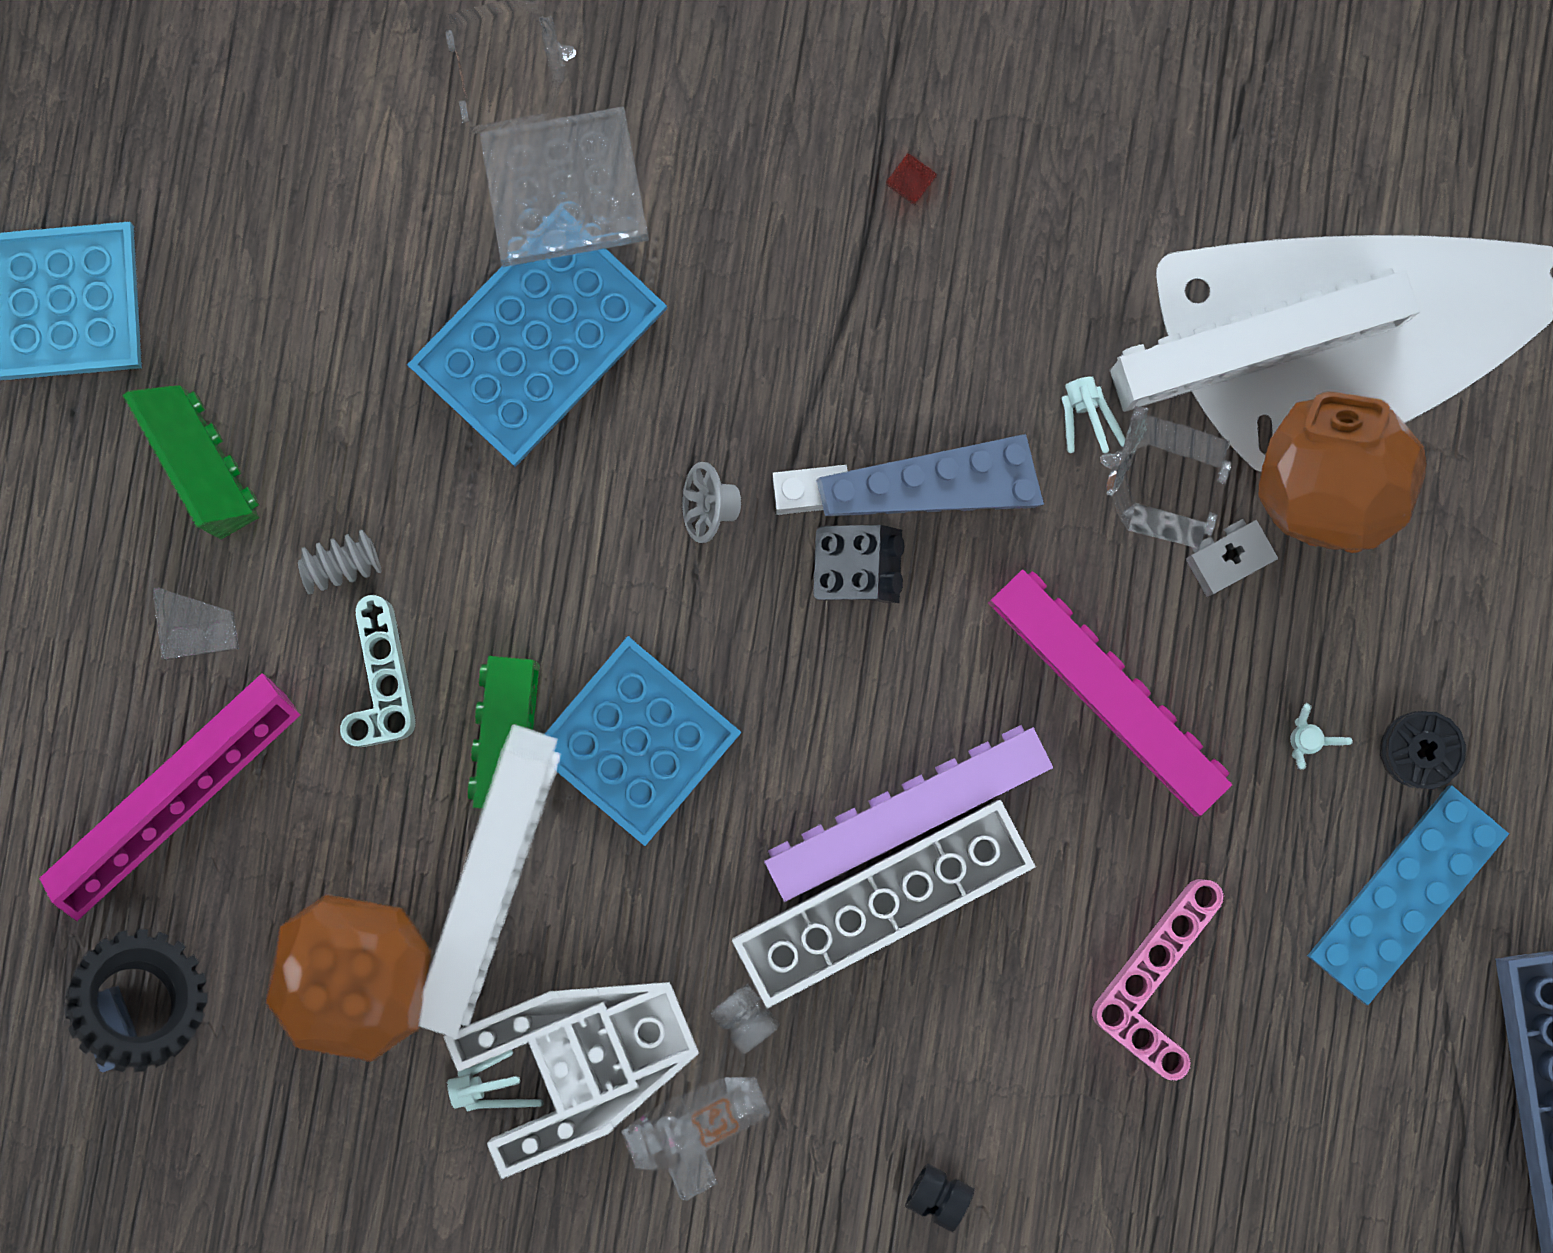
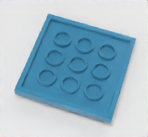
[544,636,741,846]

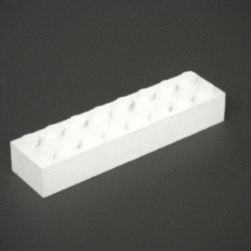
[1110,268,1420,412]
[420,725,561,1038]
[732,800,1036,1008]

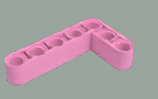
[1092,879,1223,1081]

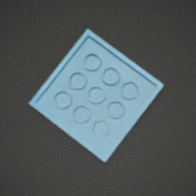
[0,222,142,380]

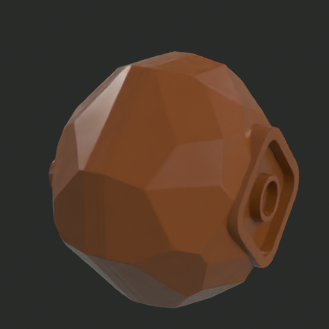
[1258,392,1426,553]
[266,894,434,1061]

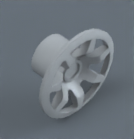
[682,462,741,543]

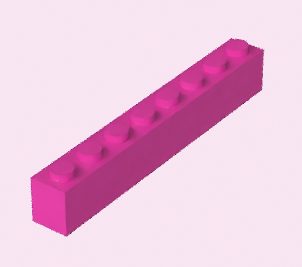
[988,569,1232,816]
[39,673,300,921]

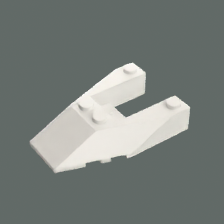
[444,982,699,1179]

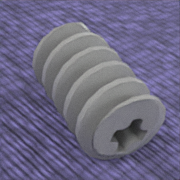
[298,530,382,595]

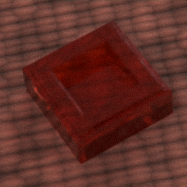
[886,153,937,206]

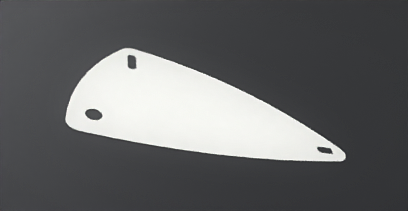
[1156,235,1553,472]

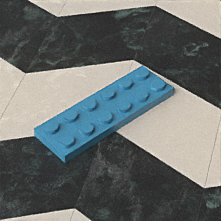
[1307,785,1509,1005]

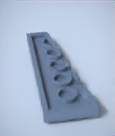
[816,434,1044,516]

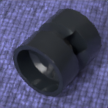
[905,1163,975,1232]

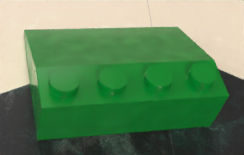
[123,385,260,539]

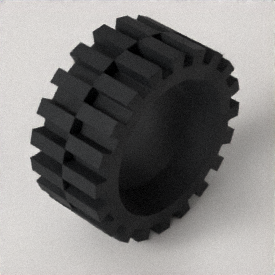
[64,929,208,1072]

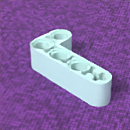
[340,595,415,747]

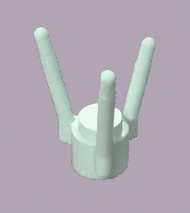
[1062,376,1128,453]
[1290,704,1352,769]
[448,1050,544,1111]

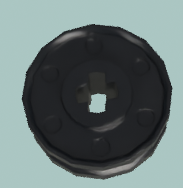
[1380,711,1466,789]

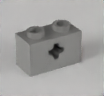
[1186,519,1278,597]

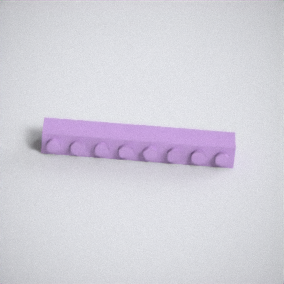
[764,725,1053,902]

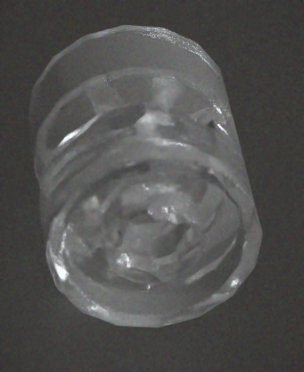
[710,983,780,1055]

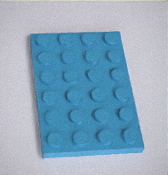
[407,206,667,467]

